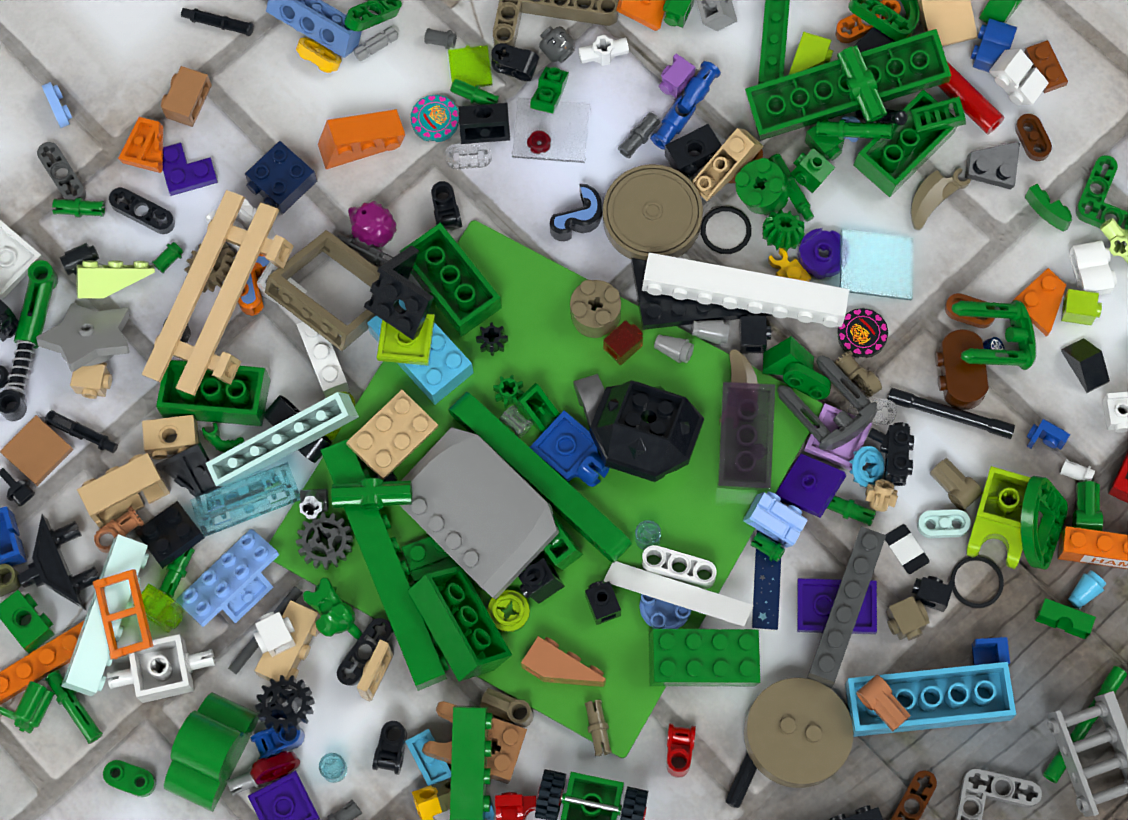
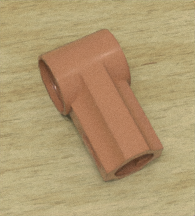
[856,675,911,732]

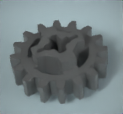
[296,512,354,570]

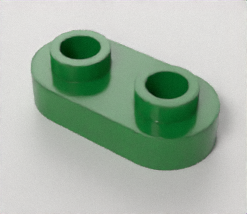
[783,363,832,400]
[103,760,156,797]

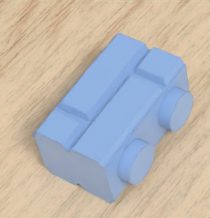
[743,491,807,548]

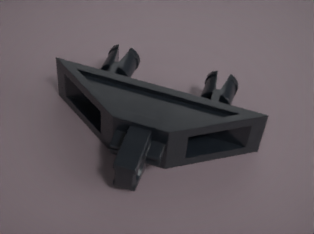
[17,514,100,610]

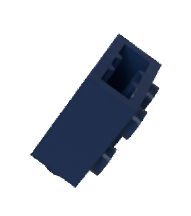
[245,141,317,215]

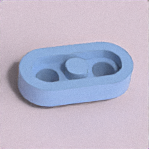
[42,82,72,128]

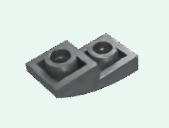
[573,374,605,430]

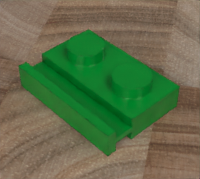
[401,536,459,584]

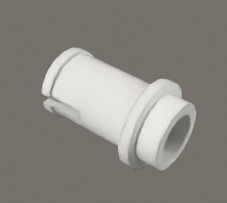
[1060,459,1095,482]

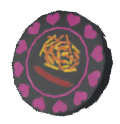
[837,308,888,358]

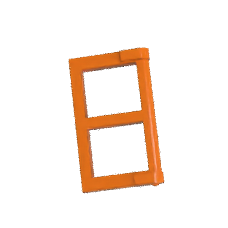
[93,569,154,659]

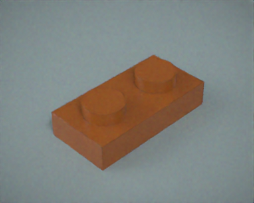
[1024,40,1068,93]

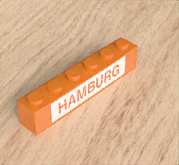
[1058,526,1128,569]

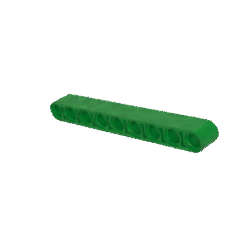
[448,392,632,563]

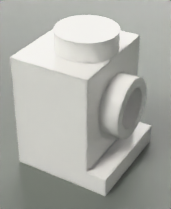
[1102,392,1128,433]

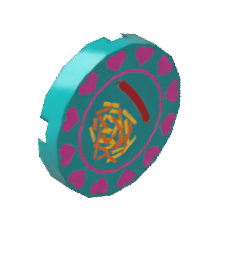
[410,95,459,142]

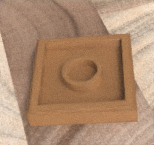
[0,415,73,486]

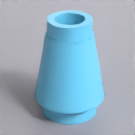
[1068,570,1106,610]

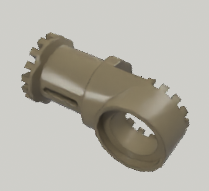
[834,350,882,397]

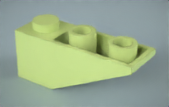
[76,260,155,298]

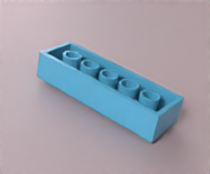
[845,662,1016,737]

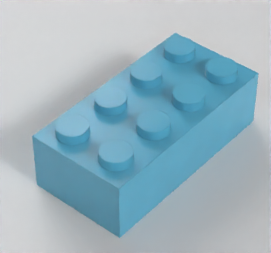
[367,300,474,405]

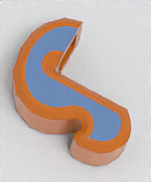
[238,254,279,316]

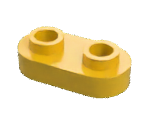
[296,37,341,73]

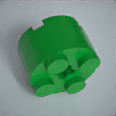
[735,158,791,215]

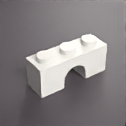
[296,322,350,398]

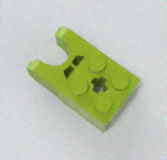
[966,466,1031,569]

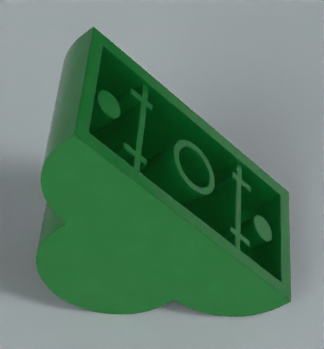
[164,692,259,812]

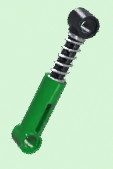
[0,260,58,421]

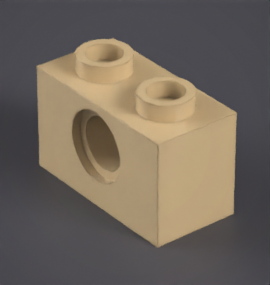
[142,415,199,460]

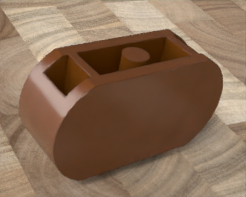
[935,329,989,410]

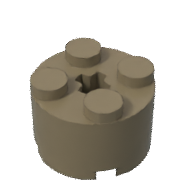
[570,280,621,338]

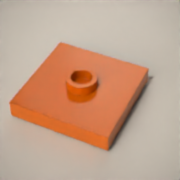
[616,0,666,31]

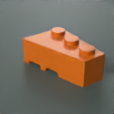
[318,109,405,170]

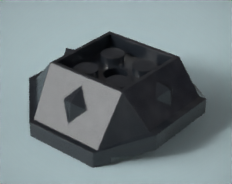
[589,380,704,482]

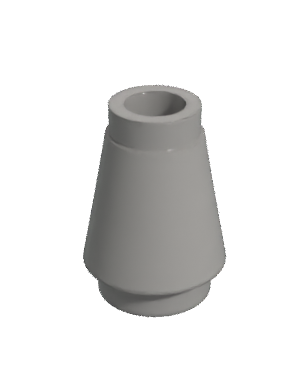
[691,320,730,345]
[654,334,694,363]

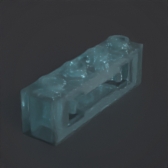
[190,462,300,537]

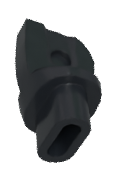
[0,468,35,506]

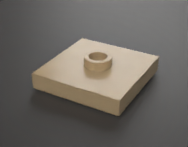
[357,640,393,701]

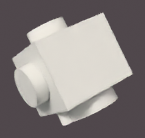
[252,612,296,657]

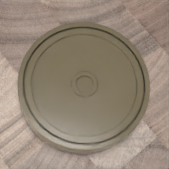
[603,164,703,261]
[744,678,853,788]

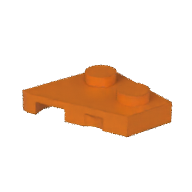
[1012,268,1066,337]

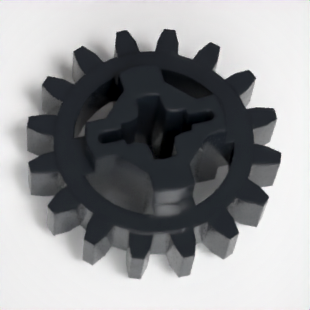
[255,675,315,734]

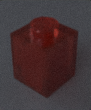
[603,320,643,366]

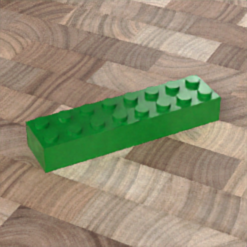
[745,29,951,141]

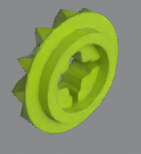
[487,590,530,632]

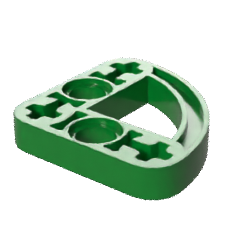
[848,0,920,41]
[1021,476,1068,570]

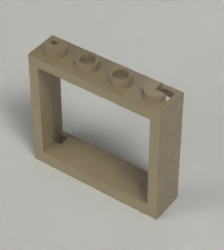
[265,230,380,351]

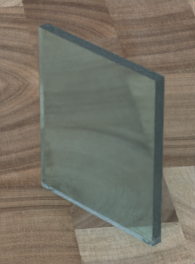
[839,229,913,301]

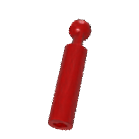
[938,62,1005,135]

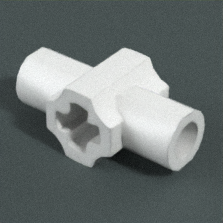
[578,35,629,66]

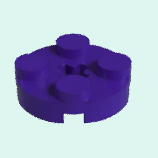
[797,228,849,280]

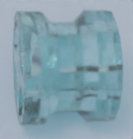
[635,520,661,550]
[319,753,348,783]

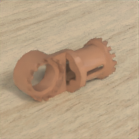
[94,506,144,553]

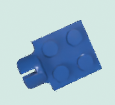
[530,411,610,487]

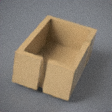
[77,453,170,528]

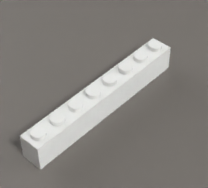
[642,253,849,328]

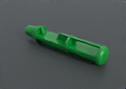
[768,154,814,222]

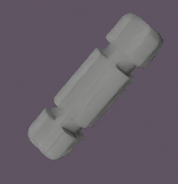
[353,26,398,61]

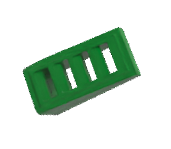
[911,97,966,134]

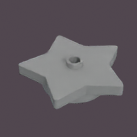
[36,303,130,372]

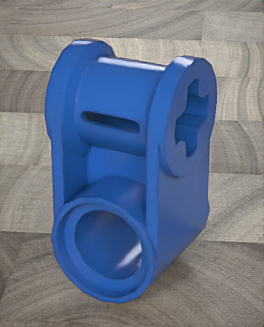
[250,726,305,759]

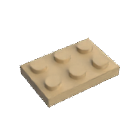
[346,390,439,480]

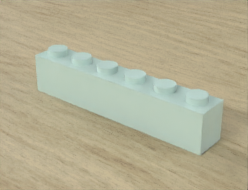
[206,392,359,487]
[61,534,149,697]

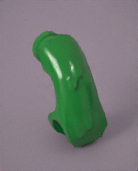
[202,423,245,453]

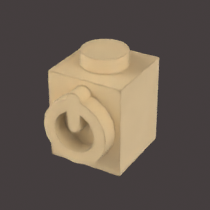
[70,362,112,399]

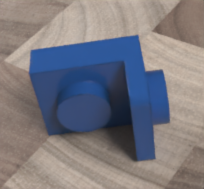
[1027,419,1071,450]

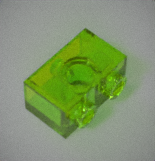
[133,583,184,633]

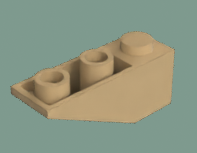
[692,128,763,201]

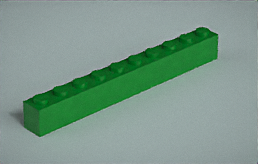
[321,439,449,691]

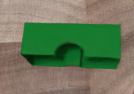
[1035,598,1096,639]

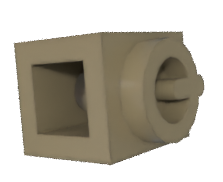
[886,596,930,641]

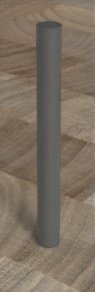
[228,586,303,674]

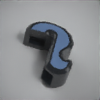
[550,184,602,241]

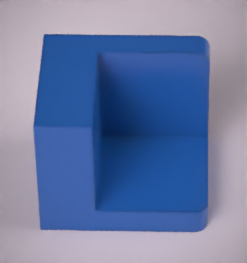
[971,637,1010,666]

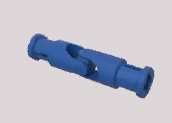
[650,61,721,150]

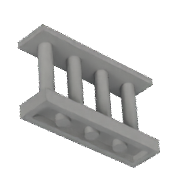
[1047,691,1128,817]

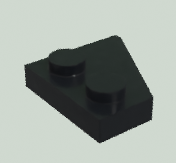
[155,442,224,500]

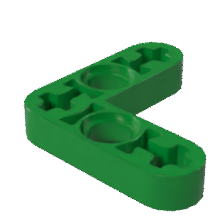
[344,0,402,32]
[1076,155,1128,230]

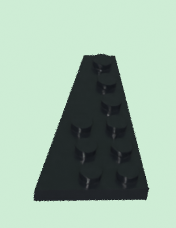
[631,258,773,330]

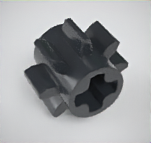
[476,322,508,356]

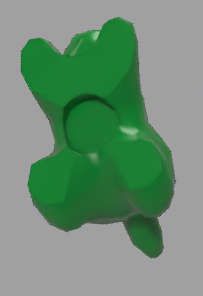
[303,577,363,640]

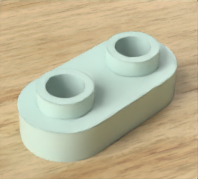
[917,509,971,538]

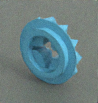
[849,446,884,487]

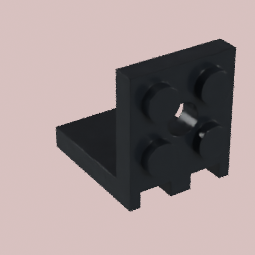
[364,245,434,340]

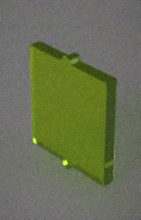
[448,45,493,87]

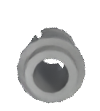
[227,768,259,796]

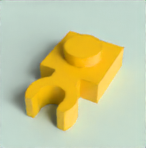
[768,248,811,282]

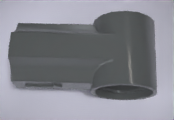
[299,489,329,519]

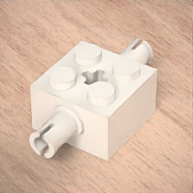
[107,634,216,703]

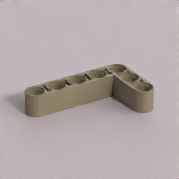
[493,0,619,53]

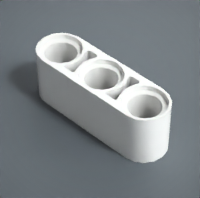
[642,545,717,589]

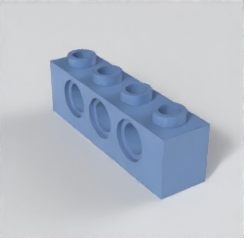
[266,0,362,58]

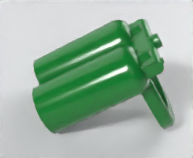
[0,681,55,733]

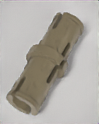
[585,700,612,756]

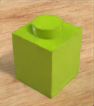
[1061,289,1102,325]

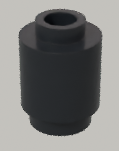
[60,242,100,275]

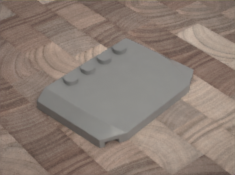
[400,427,559,599]

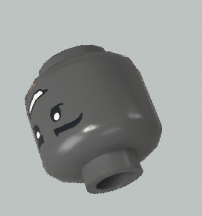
[539,26,575,63]

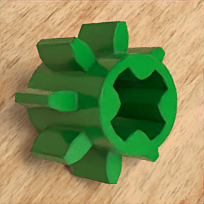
[493,375,525,408]

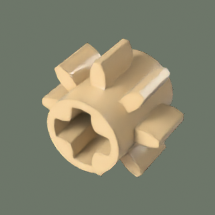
[865,479,898,512]

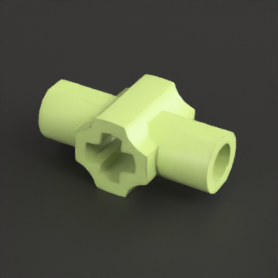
[1100,218,1128,264]

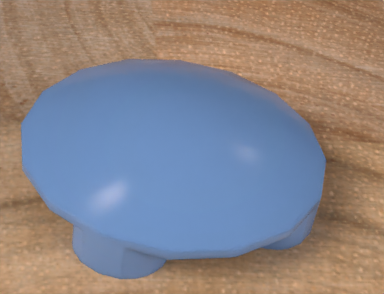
[639,594,691,629]

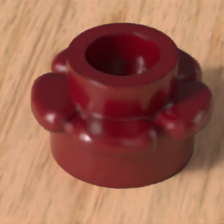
[527,130,551,154]

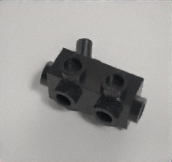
[868,422,914,486]

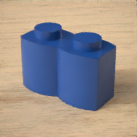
[970,18,1017,73]

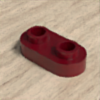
[250,751,300,784]

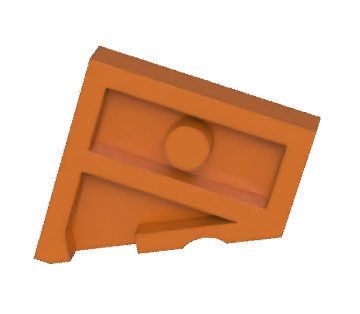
[118,117,163,173]

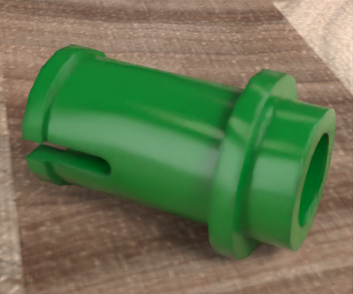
[152,242,184,273]
[751,532,786,562]

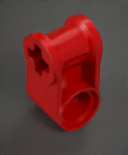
[666,723,696,778]

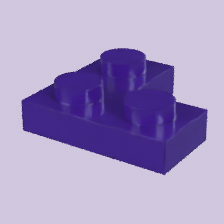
[163,143,218,196]

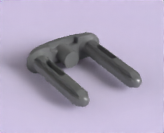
[777,355,878,451]

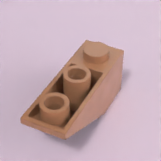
[521,636,606,687]

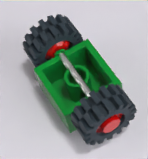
[535,769,649,820]

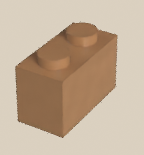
[161,66,212,127]

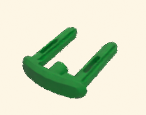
[952,300,1036,370]

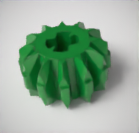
[762,209,805,252]

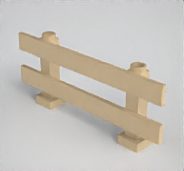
[142,190,294,396]

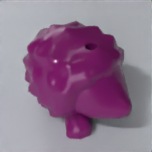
[348,201,397,247]

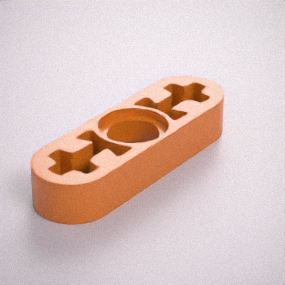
[835,0,901,43]

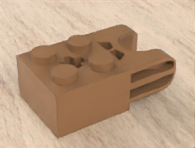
[422,701,527,784]

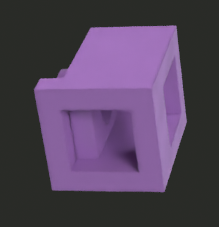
[659,53,696,99]

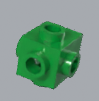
[790,148,835,193]

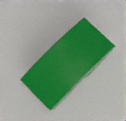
[530,67,569,114]
[1025,184,1072,232]

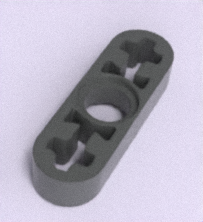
[37,142,86,200]

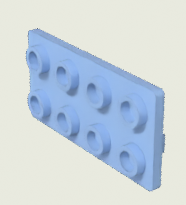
[176,529,279,627]

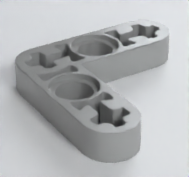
[955,769,1042,820]

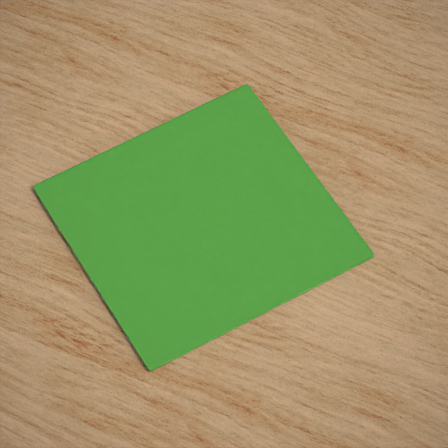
[269,220,823,759]

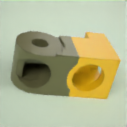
[411,779,451,820]

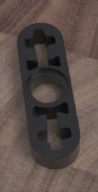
[109,187,175,234]
[337,618,394,686]

